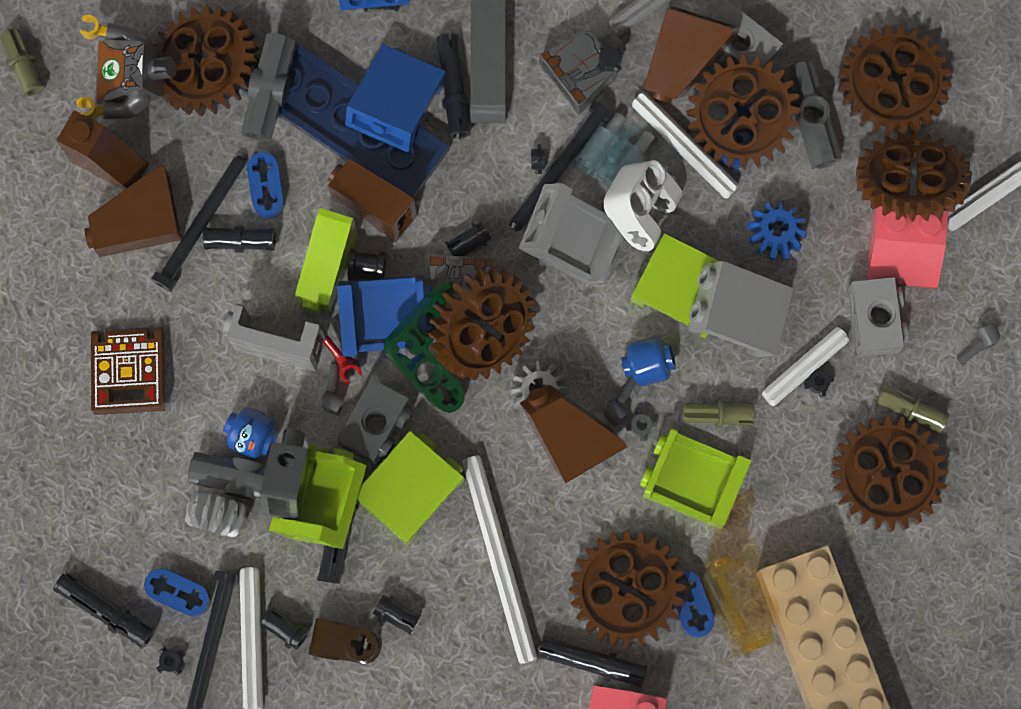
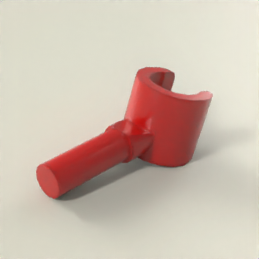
[322,336,361,384]

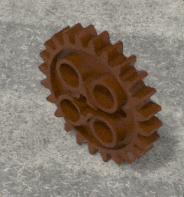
[152,5,260,116]
[838,25,952,136]
[687,54,801,170]
[855,132,972,222]
[429,267,536,381]
[830,415,948,532]
[569,530,687,649]

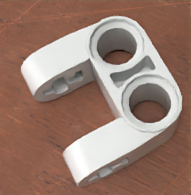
[604,160,682,251]

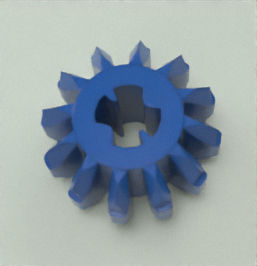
[747,200,807,261]

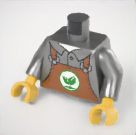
[76,15,177,120]

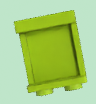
[631,233,719,339]
[640,427,751,530]
[357,431,465,546]
[269,445,367,549]

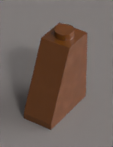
[643,7,740,103]
[56,110,149,190]
[327,159,417,243]
[84,166,182,257]
[519,385,627,483]

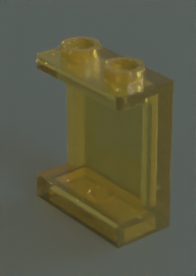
[701,556,775,659]

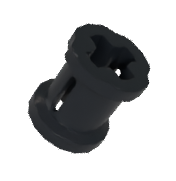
[347,248,386,280]

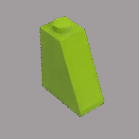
[295,208,358,314]

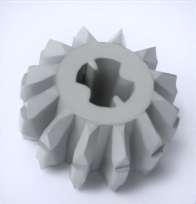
[509,361,570,419]
[185,491,248,538]

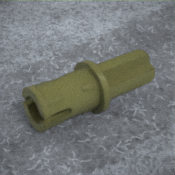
[0,28,45,97]
[878,386,950,434]
[682,399,755,428]

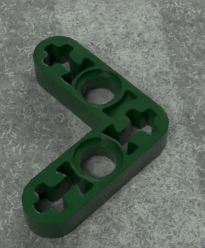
[384,279,465,413]

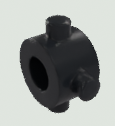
[596,46,623,72]
[531,144,545,174]
[803,368,834,397]
[156,647,185,676]

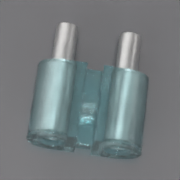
[575,113,655,188]

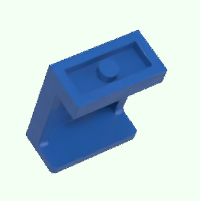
[345,44,446,152]
[337,275,434,357]

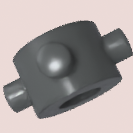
[626,410,657,441]

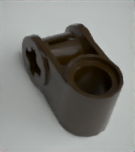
[308,618,381,664]

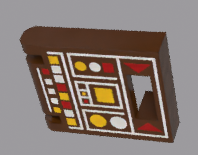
[91,327,165,415]

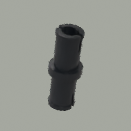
[203,225,276,253]

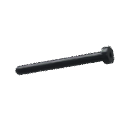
[509,101,613,232]
[150,155,246,292]
[186,570,240,709]

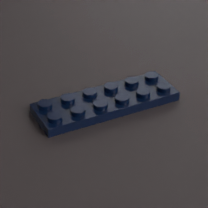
[240,32,450,199]

